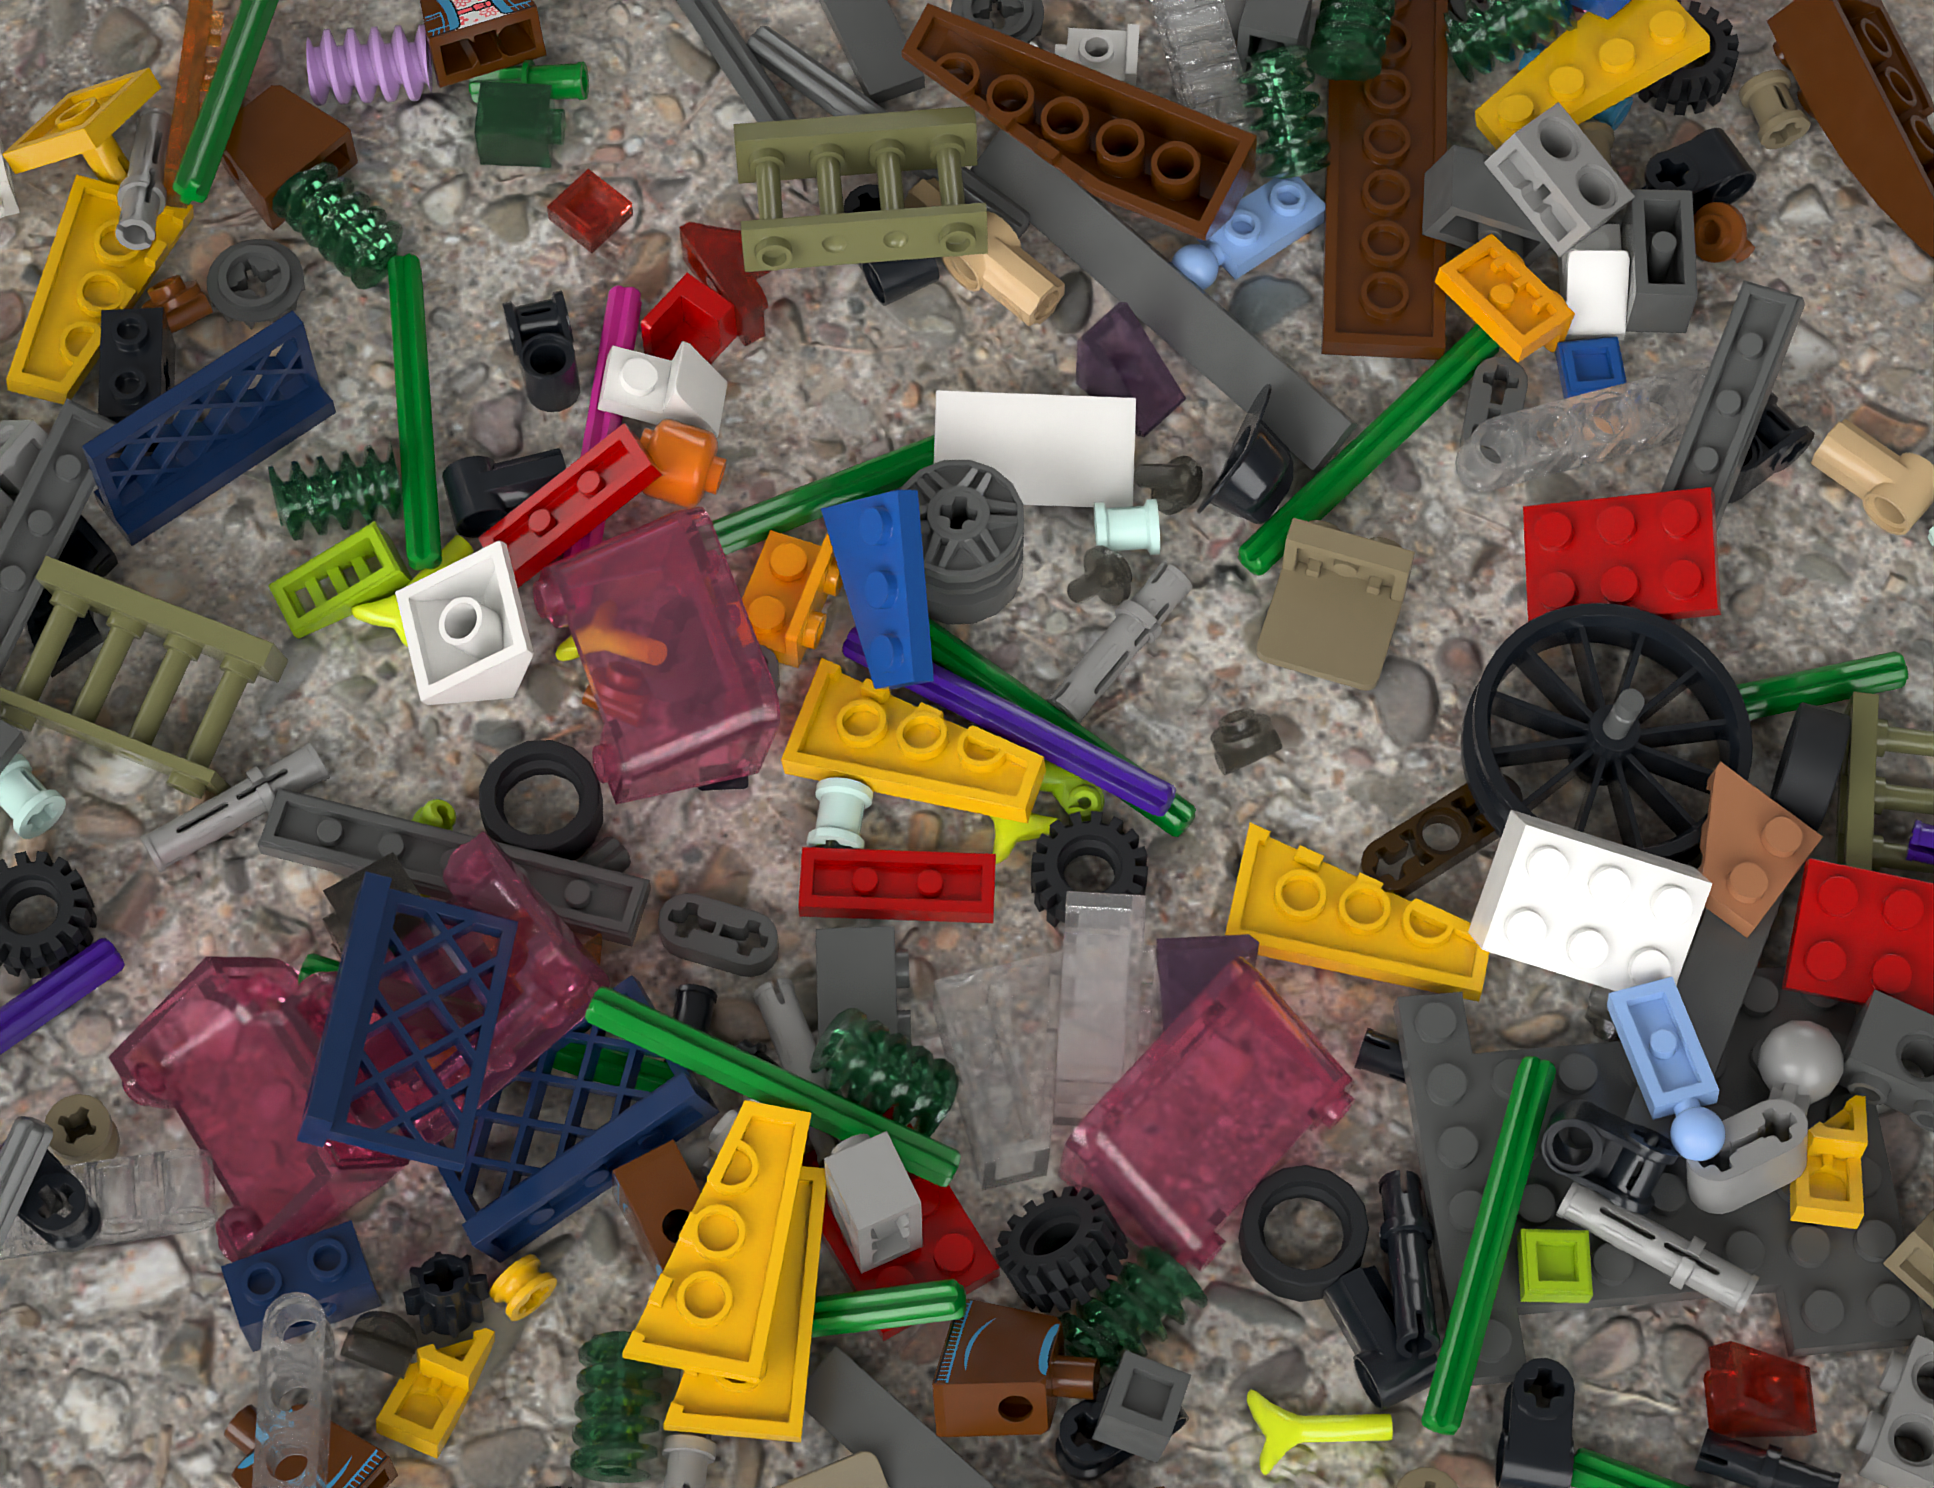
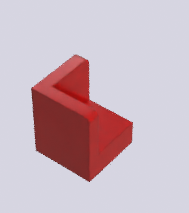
[640,272,737,365]

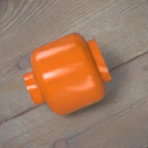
[640,419,727,508]

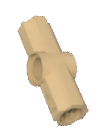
[904,178,1065,326]

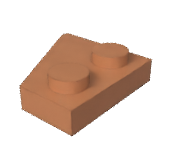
[1698,762,1823,938]

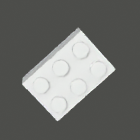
[1468,810,1713,991]

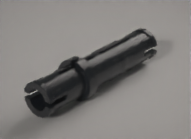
[1378,1170,1441,1359]

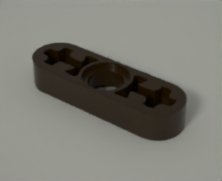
[1358,774,1523,898]

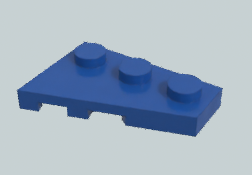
[821,490,934,689]

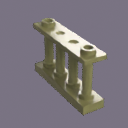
[733,106,988,272]
[0,556,288,799]
[1835,692,1934,874]

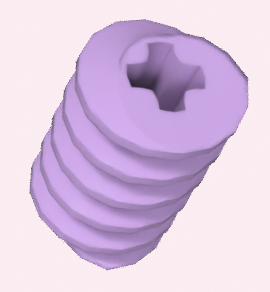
[306,24,433,106]

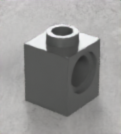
[1092,1350,1191,1463]

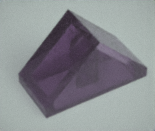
[1075,301,1186,437]
[1154,934,1259,1057]

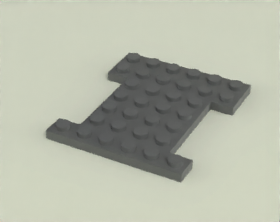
[1393,966,1926,1386]

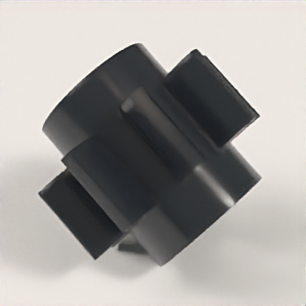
[403,1251,490,1338]

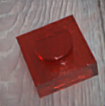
[547,169,633,253]

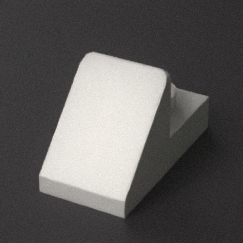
[1558,224,1630,340]
[597,341,728,438]

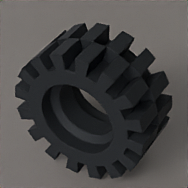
[1638,0,1739,115]
[1031,811,1148,938]
[0,851,97,979]
[995,1186,1129,1313]

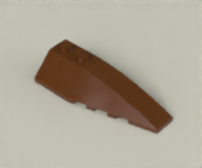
[1767,0,1934,259]
[901,3,1257,241]

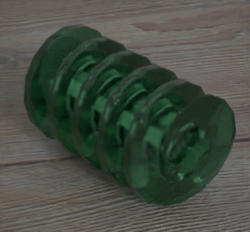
[1306,0,1396,81]
[1443,0,1577,83]
[1237,45,1331,179]
[272,161,404,290]
[268,441,403,541]
[809,1008,959,1137]
[1057,1244,1208,1390]
[570,1331,664,1483]

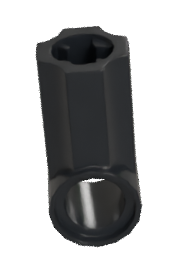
[442,448,566,538]
[1323,1265,1438,1411]

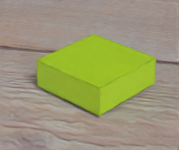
[1517,1229,1593,1303]

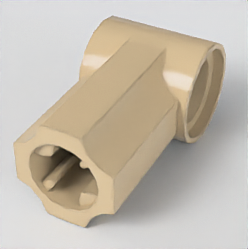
[1811,419,1934,535]

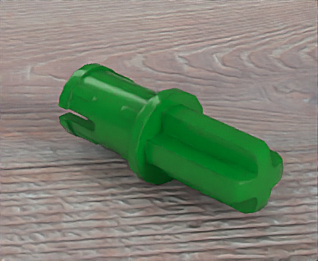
[468,60,589,107]

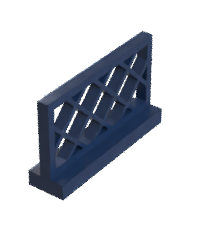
[82,310,336,546]
[296,871,518,1172]
[415,975,720,1263]

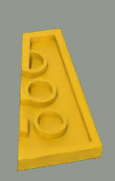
[1475,0,1710,150]
[6,174,194,405]
[781,657,1046,823]
[1223,822,1490,1002]
[622,1100,812,1384]
[663,1166,826,1443]

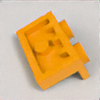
[1435,233,1575,363]
[727,530,843,669]

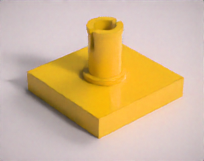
[2,67,162,186]

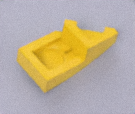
[1790,1095,1868,1229]
[376,1328,495,1459]

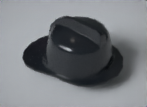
[1197,384,1293,524]

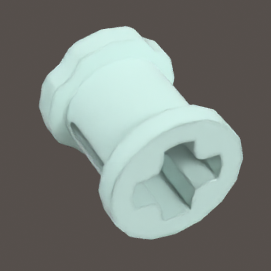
[1094,499,1160,558]
[0,754,66,839]
[807,777,873,849]

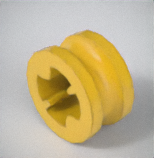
[489,1254,557,1321]

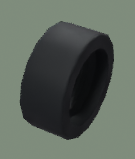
[1770,702,1851,832]
[479,740,603,861]
[1238,1165,1369,1302]

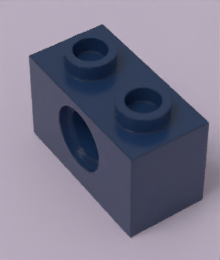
[221,1220,382,1352]

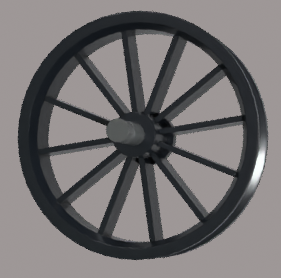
[1460,603,1753,865]

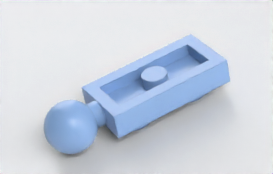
[1171,168,1325,290]
[1607,977,1725,1161]

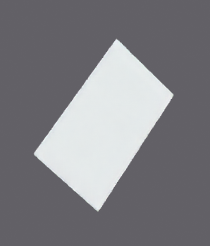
[934,390,1136,508]

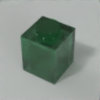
[474,81,566,168]

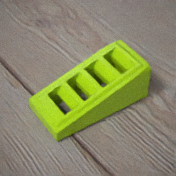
[268,521,413,639]

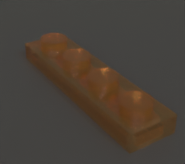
[164,0,225,209]

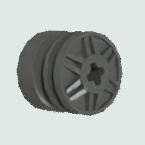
[901,460,1024,625]

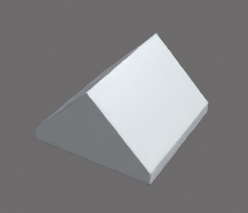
[395,540,534,705]

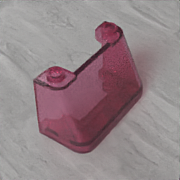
[533,506,780,805]
[279,831,610,1144]
[108,956,410,1262]
[1058,956,1356,1280]

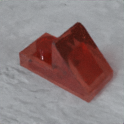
[679,222,771,346]
[1704,1341,1817,1438]

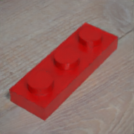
[478,423,662,588]
[798,847,996,923]

